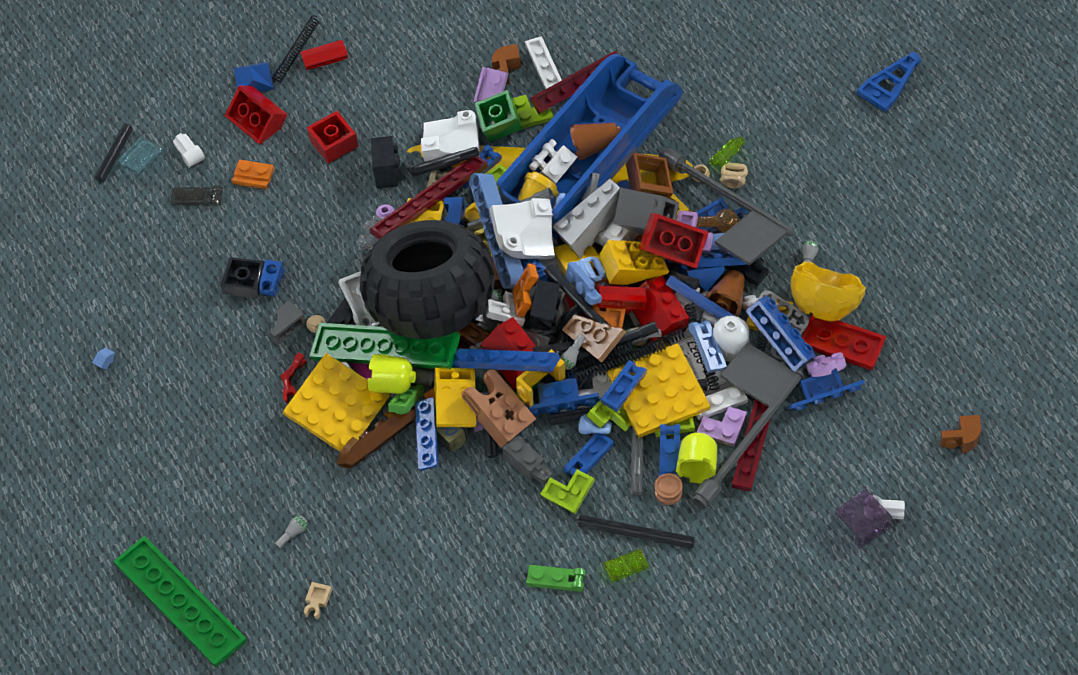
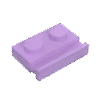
[474,67,509,102]

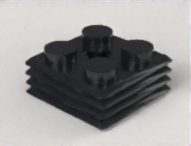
[220,257,265,298]

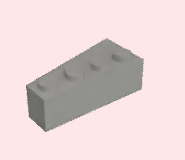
[552,179,620,259]

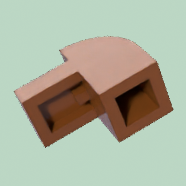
[492,44,521,85]
[940,415,981,453]

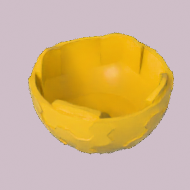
[790,262,866,321]

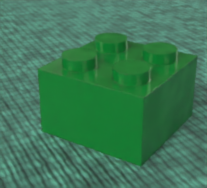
[475,90,523,142]

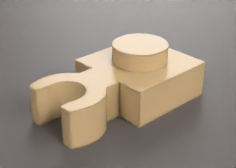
[304,582,332,620]

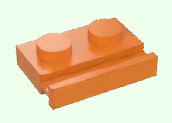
[231,160,274,190]

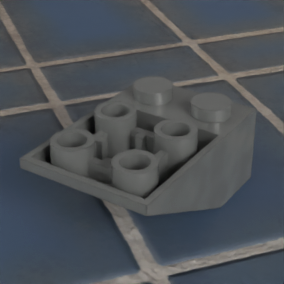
[613,188,679,235]

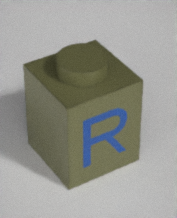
[436,427,466,452]

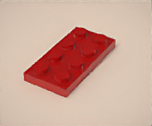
[802,314,886,371]

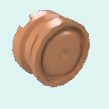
[655,473,683,505]

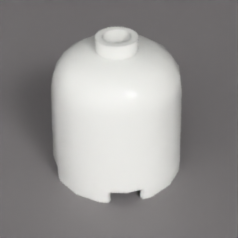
[713,316,750,362]

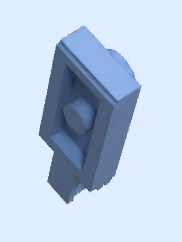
[565,261,602,305]

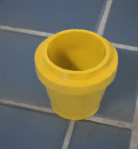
[517,172,558,201]

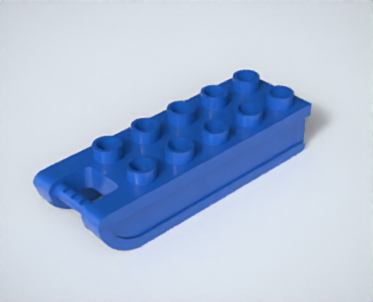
[496,54,683,242]

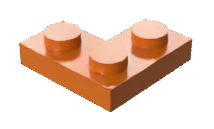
[512,263,538,318]

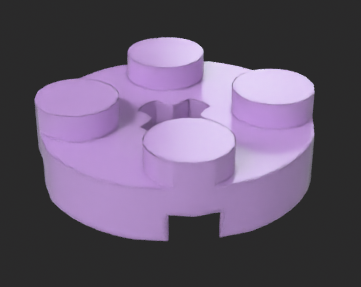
[806,352,846,377]

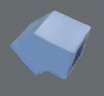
[92,347,114,369]

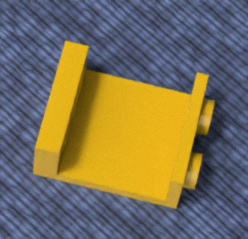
[516,349,565,408]

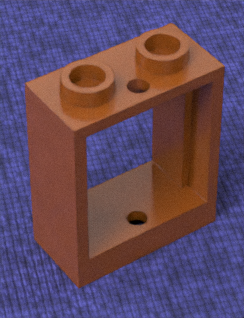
[626,153,673,198]

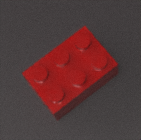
[638,213,709,268]

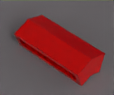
[300,40,348,71]
[596,286,647,310]

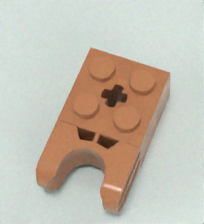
[462,369,536,448]

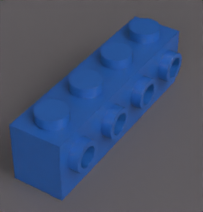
[745,296,816,372]

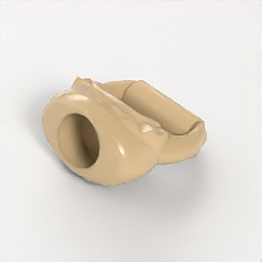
[720,162,748,189]

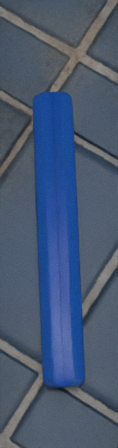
[666,276,734,319]

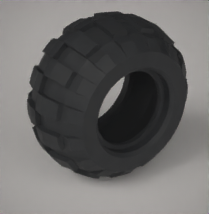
[360,220,495,339]

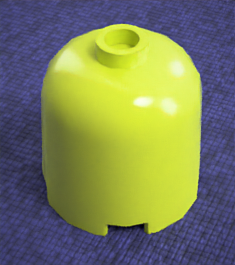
[368,354,416,394]
[676,433,717,484]

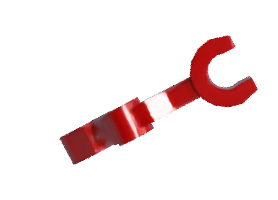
[281,352,307,403]

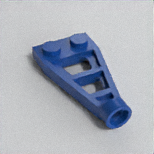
[857,52,921,112]

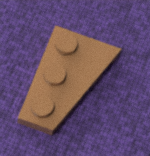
[562,315,626,362]

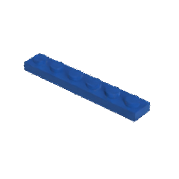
[452,349,560,372]

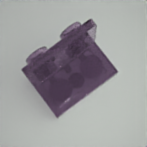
[835,489,892,550]

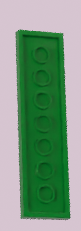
[309,323,461,369]
[113,536,247,668]

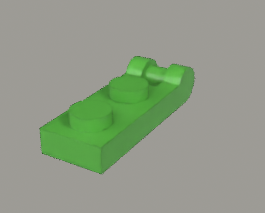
[388,384,424,415]
[526,565,586,592]

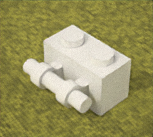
[529,139,577,184]

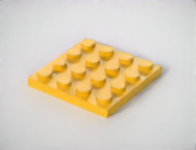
[607,343,710,438]
[282,353,390,452]

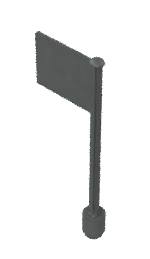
[659,148,794,265]
[692,342,804,509]

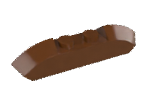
[337,406,415,469]

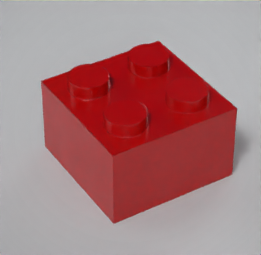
[306,111,359,164]

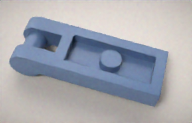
[689,321,727,373]

